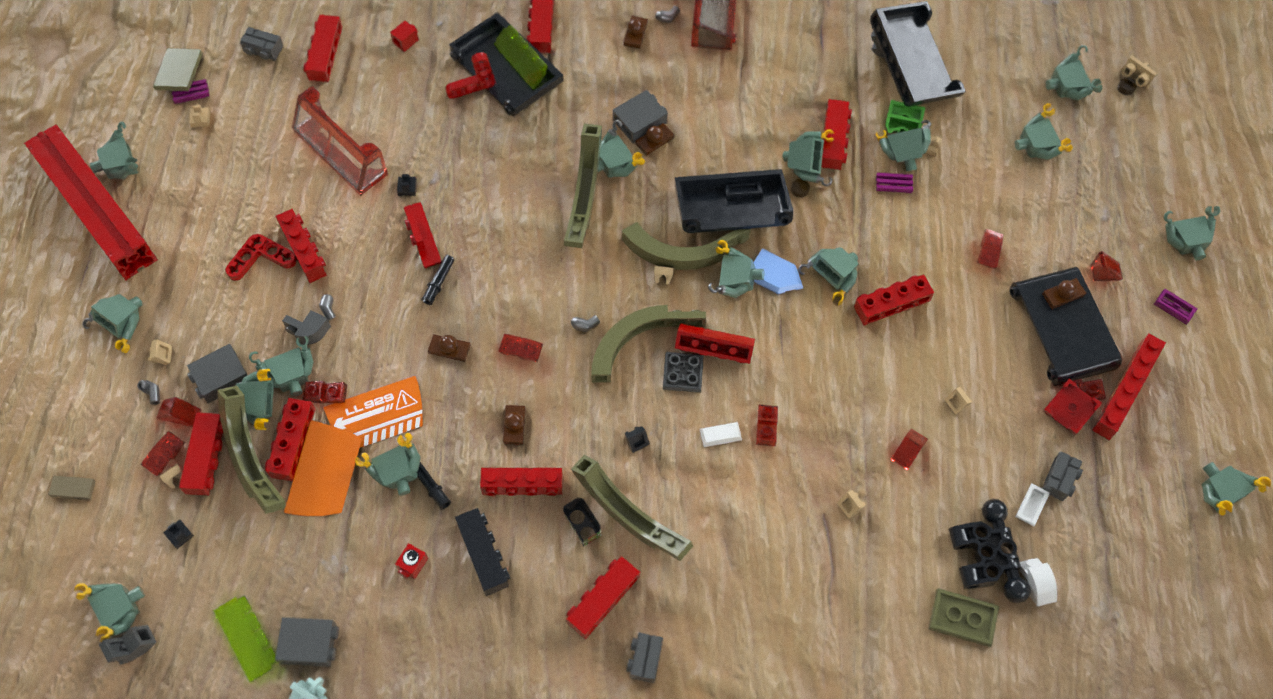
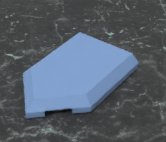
[753,249,803,294]

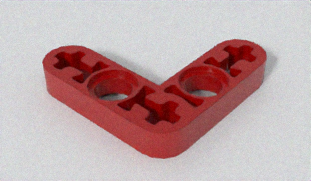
[445,52,496,99]
[225,234,297,281]

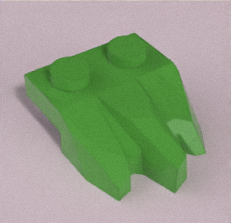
[885,100,926,133]

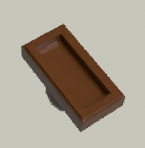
[623,16,648,49]
[636,123,674,156]
[1042,278,1086,309]
[428,334,471,362]
[503,405,526,445]

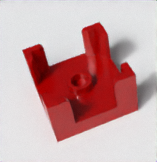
[1043,379,1102,435]

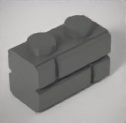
[240,27,283,61]
[1042,452,1083,501]
[626,633,663,683]

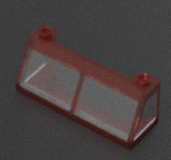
[292,86,388,196]

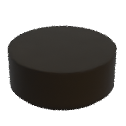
[1117,78,1137,95]
[791,179,810,198]

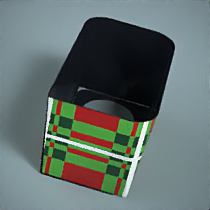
[563,498,601,546]

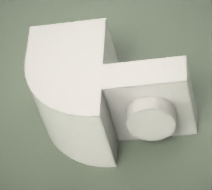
[1019,558,1057,606]

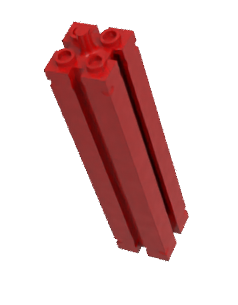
[24,124,158,281]

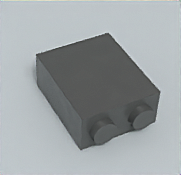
[612,90,668,144]
[187,343,247,403]
[275,617,339,667]

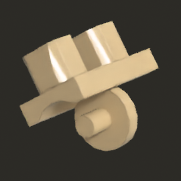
[1122,56,1157,88]

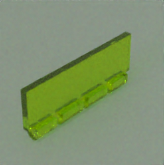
[494,25,548,89]
[213,596,277,683]

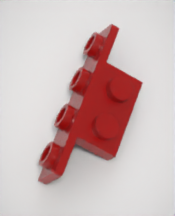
[404,202,442,268]

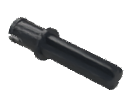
[421,255,455,305]
[417,462,451,510]

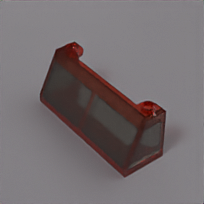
[691,0,737,50]

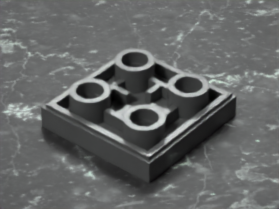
[663,352,704,393]

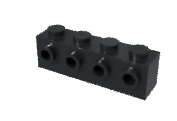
[455,508,511,596]

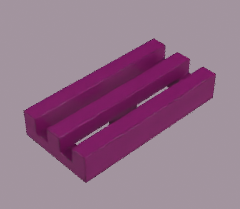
[172,79,210,104]
[876,173,913,193]
[1154,288,1197,325]

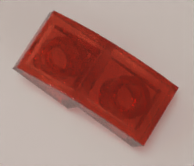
[977,229,1004,269]
[498,334,543,362]
[1062,379,1106,400]
[303,381,347,403]
[756,404,778,446]
[140,431,185,476]

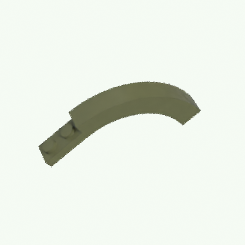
[564,123,602,248]
[622,222,751,270]
[591,305,706,382]
[217,386,285,514]
[571,455,693,561]

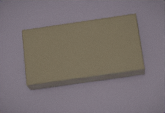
[48,476,96,500]

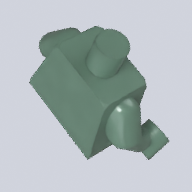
[1046,45,1103,100]
[90,122,138,180]
[1164,206,1220,261]
[249,336,314,397]

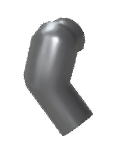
[655,6,680,22]
[319,294,336,321]
[571,316,600,332]
[137,380,160,405]

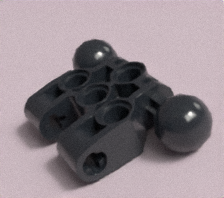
[949,499,1030,603]

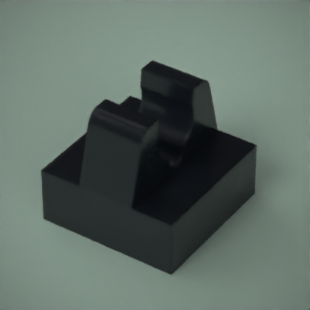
[397,174,417,196]
[625,426,650,453]
[163,519,194,549]

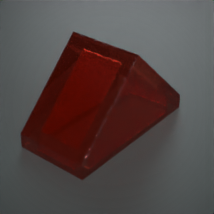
[1090,251,1123,281]
[156,397,201,427]
[891,428,928,470]

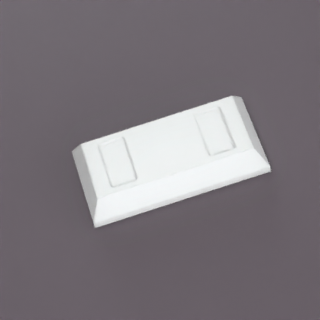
[700,422,742,447]
[1015,483,1050,526]

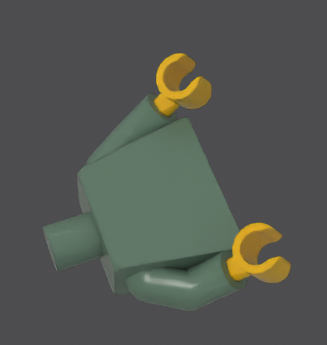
[1015,103,1073,160]
[236,369,274,430]
[355,433,421,496]
[1202,462,1271,515]
[74,583,145,642]

